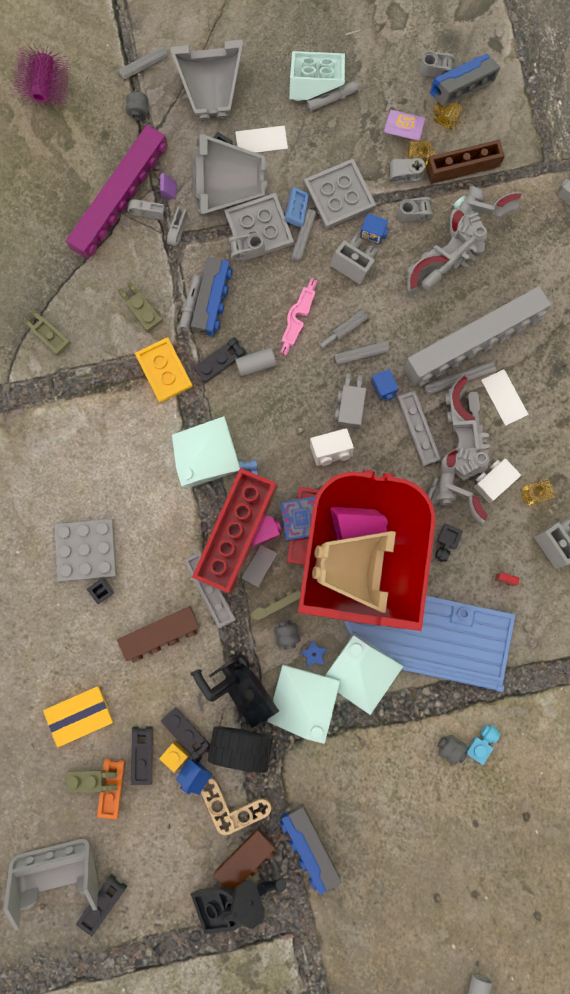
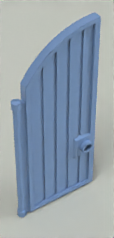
[344,596,515,693]

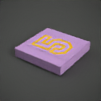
[384,110,425,141]

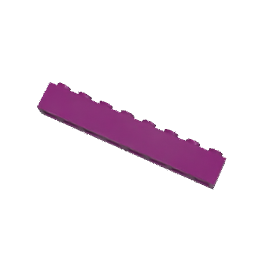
[66,125,167,259]

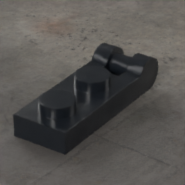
[194,337,247,383]
[161,707,210,762]
[131,726,153,785]
[75,874,127,937]

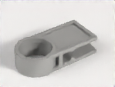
[128,199,166,220]
[167,207,188,247]

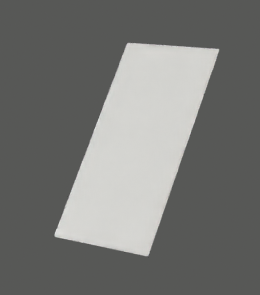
[235,126,288,153]
[481,369,529,426]

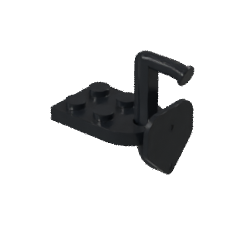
[190,653,279,728]
[191,878,286,934]

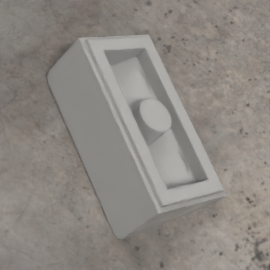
[242,545,278,588]

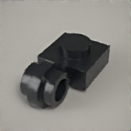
[435,523,463,562]

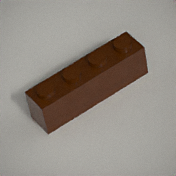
[426,139,505,184]
[117,606,200,663]

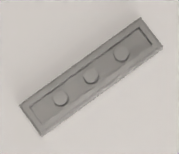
[397,391,441,467]
[184,551,236,629]

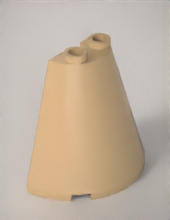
[312,531,396,613]

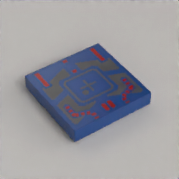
[280,497,316,541]

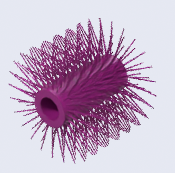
[11,44,72,110]

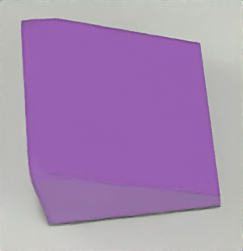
[160,173,177,199]

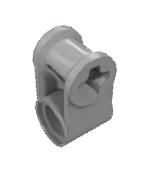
[419,51,455,77]
[390,158,425,184]
[397,197,434,222]
[228,233,265,260]

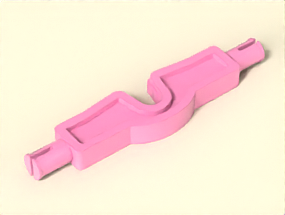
[279,278,318,356]

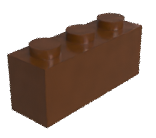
[214,826,275,890]

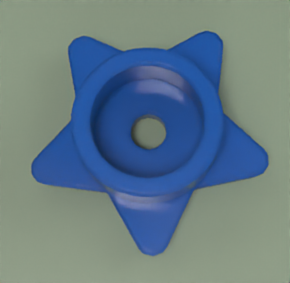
[301,641,326,667]

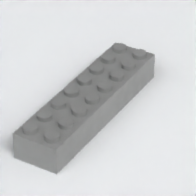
[403,286,551,388]

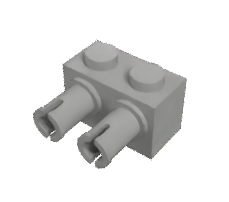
[330,236,378,285]
[534,518,570,569]

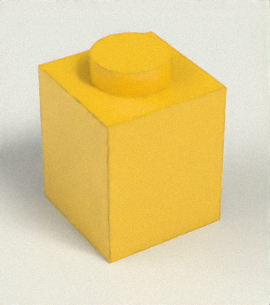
[159,741,190,772]

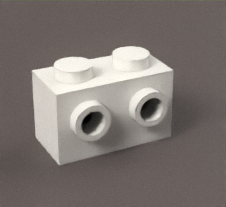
[310,428,354,466]
[474,458,521,503]

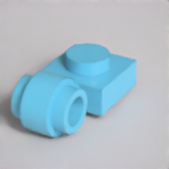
[466,724,501,765]

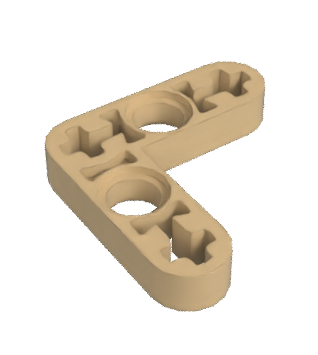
[201,777,271,835]

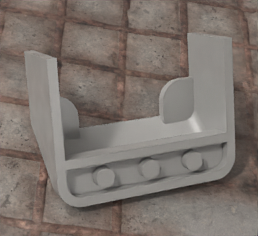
[4,839,98,930]

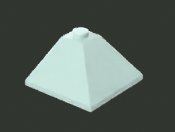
[289,51,345,101]
[172,416,240,488]
[325,632,403,715]
[267,665,340,744]

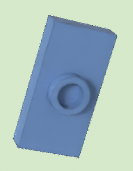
[284,187,309,227]

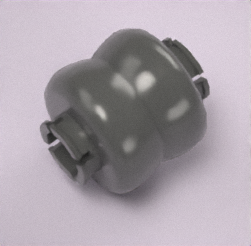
[126,90,149,120]
[274,620,301,650]
[437,735,468,765]

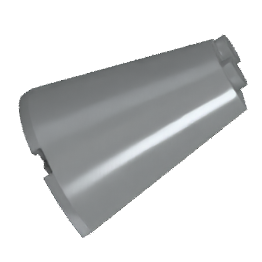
[170,39,243,120]
[193,134,268,214]

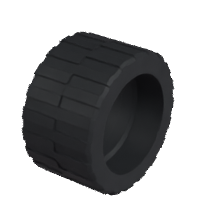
[208,726,273,773]

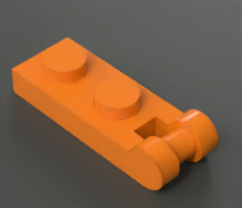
[97,759,126,819]

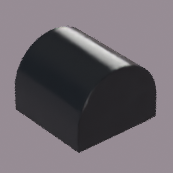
[87,577,114,605]

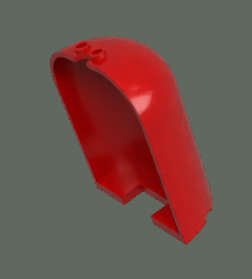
[298,470,435,631]

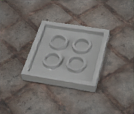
[304,159,376,229]
[224,193,294,262]
[54,519,117,582]

